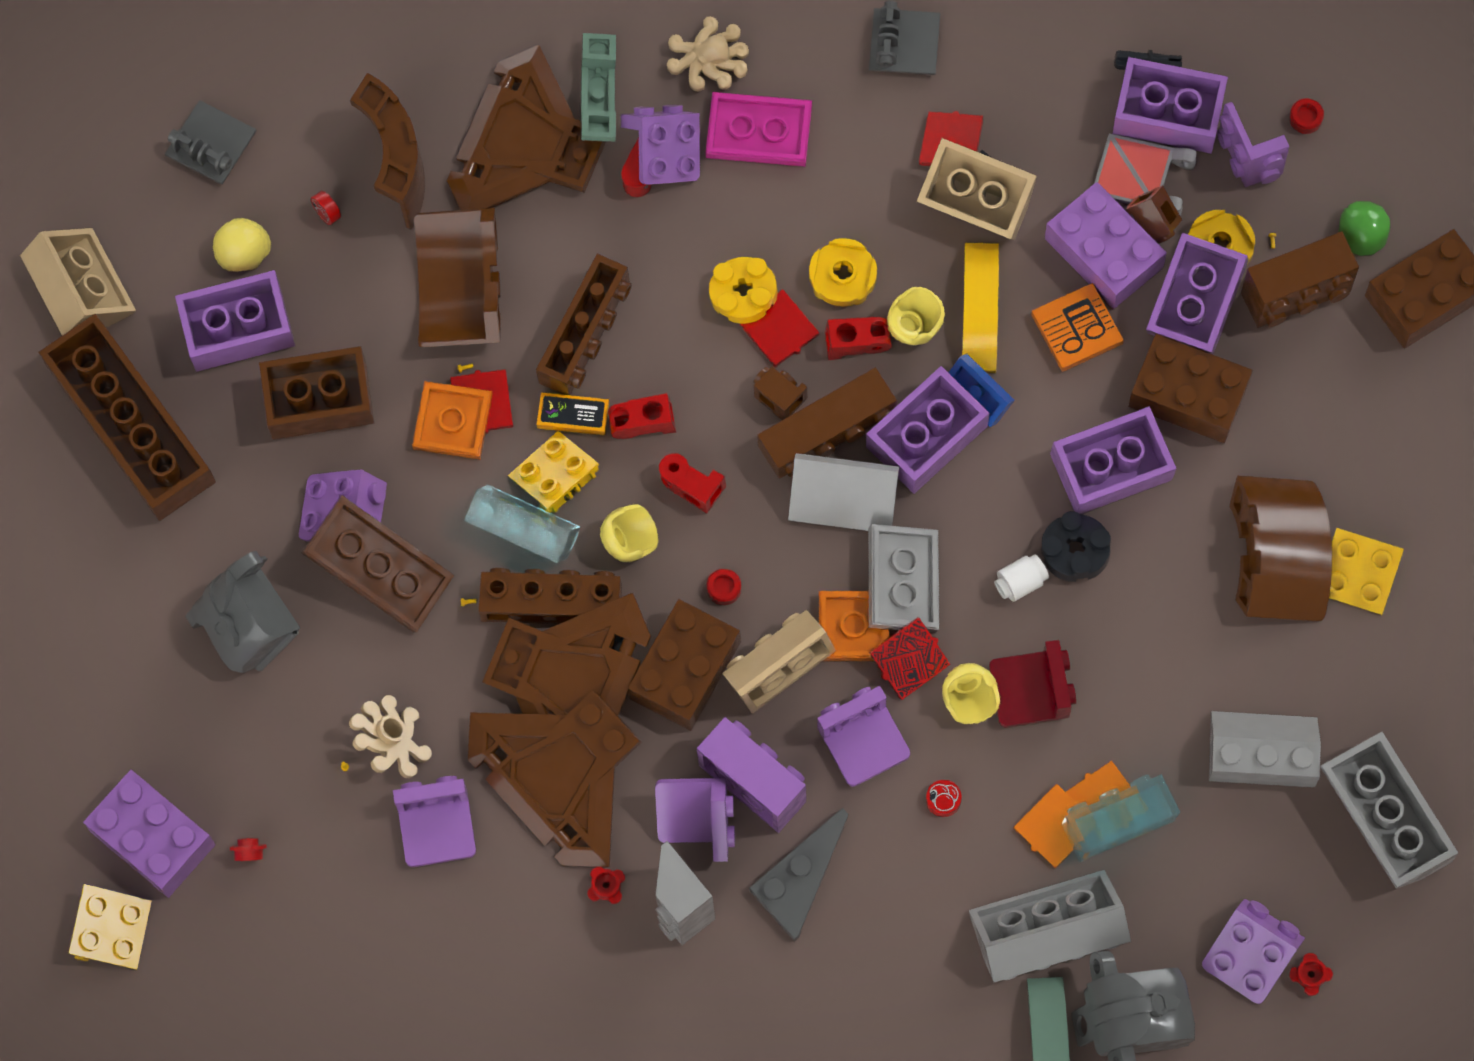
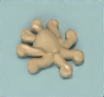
[667,16,749,92]
[349,695,432,778]

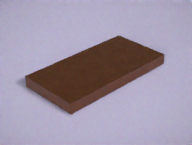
[301,495,455,633]

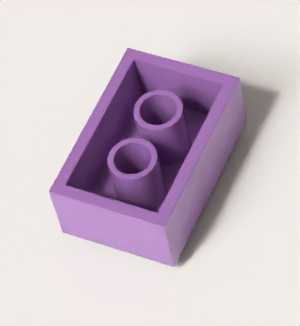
[1112,57,1228,154]
[1045,182,1167,310]
[1146,233,1248,355]
[175,270,295,372]
[866,366,989,494]
[1050,406,1176,514]
[697,717,806,833]
[83,770,215,898]

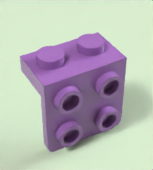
[1217,102,1289,187]
[621,105,700,185]
[299,469,387,542]
[817,686,910,787]
[393,776,476,867]
[655,778,735,862]
[1202,899,1305,1004]

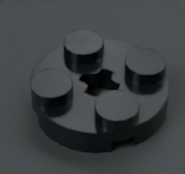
[1042,511,1111,582]

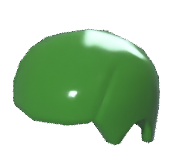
[1338,201,1390,256]

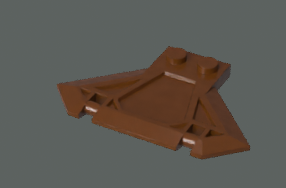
[447,44,606,210]
[482,593,651,716]
[468,690,642,867]

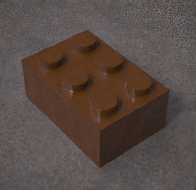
[1365,229,1474,349]
[1241,231,1359,328]
[1128,333,1253,444]
[259,346,375,440]
[628,599,741,731]

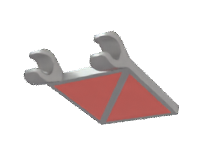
[1094,133,1197,216]

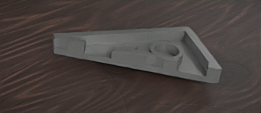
[749,808,849,941]

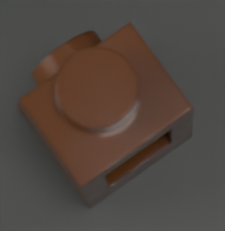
[1124,185,1182,244]
[753,366,808,420]

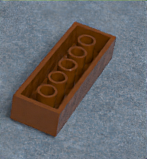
[39,314,216,521]

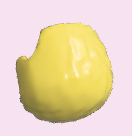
[213,218,271,272]
[887,287,945,345]
[600,504,659,562]
[942,663,1000,724]

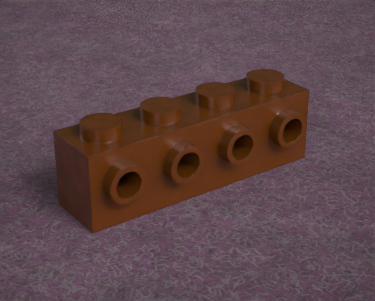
[536,253,632,395]
[757,367,897,479]
[479,568,622,624]

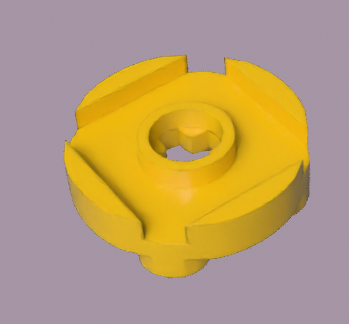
[1188,210,1255,265]
[809,238,877,307]
[709,257,778,324]

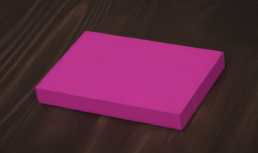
[705,92,812,167]

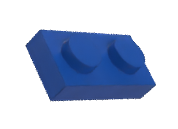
[948,354,1015,427]

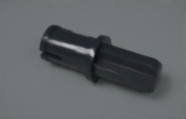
[1114,50,1182,70]

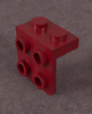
[989,640,1076,728]

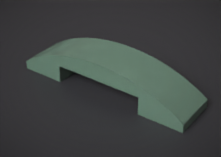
[581,33,616,142]
[1027,977,1070,1061]

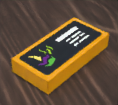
[537,392,609,435]

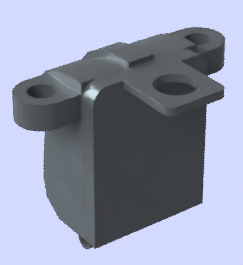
[185,551,301,673]
[1072,951,1195,1061]

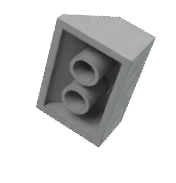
[1209,711,1321,787]
[655,841,715,945]

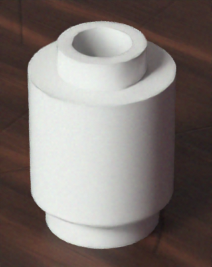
[994,554,1049,602]

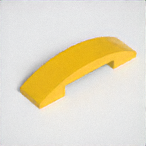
[962,243,999,373]

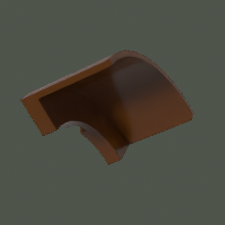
[350,73,425,230]
[414,208,501,347]
[1229,475,1332,621]

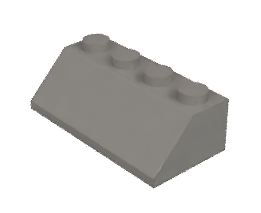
[1321,732,1458,889]
[969,870,1131,982]

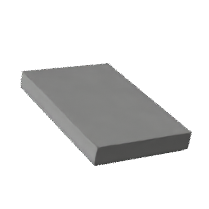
[788,453,899,531]
[868,524,939,633]

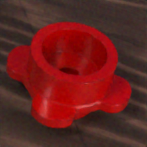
[229,838,267,861]
[587,867,625,904]
[1289,953,1333,996]

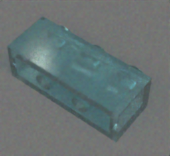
[464,485,581,563]
[1061,774,1180,862]

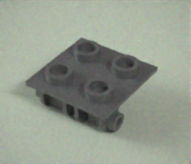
[869,1,940,75]
[165,100,257,185]

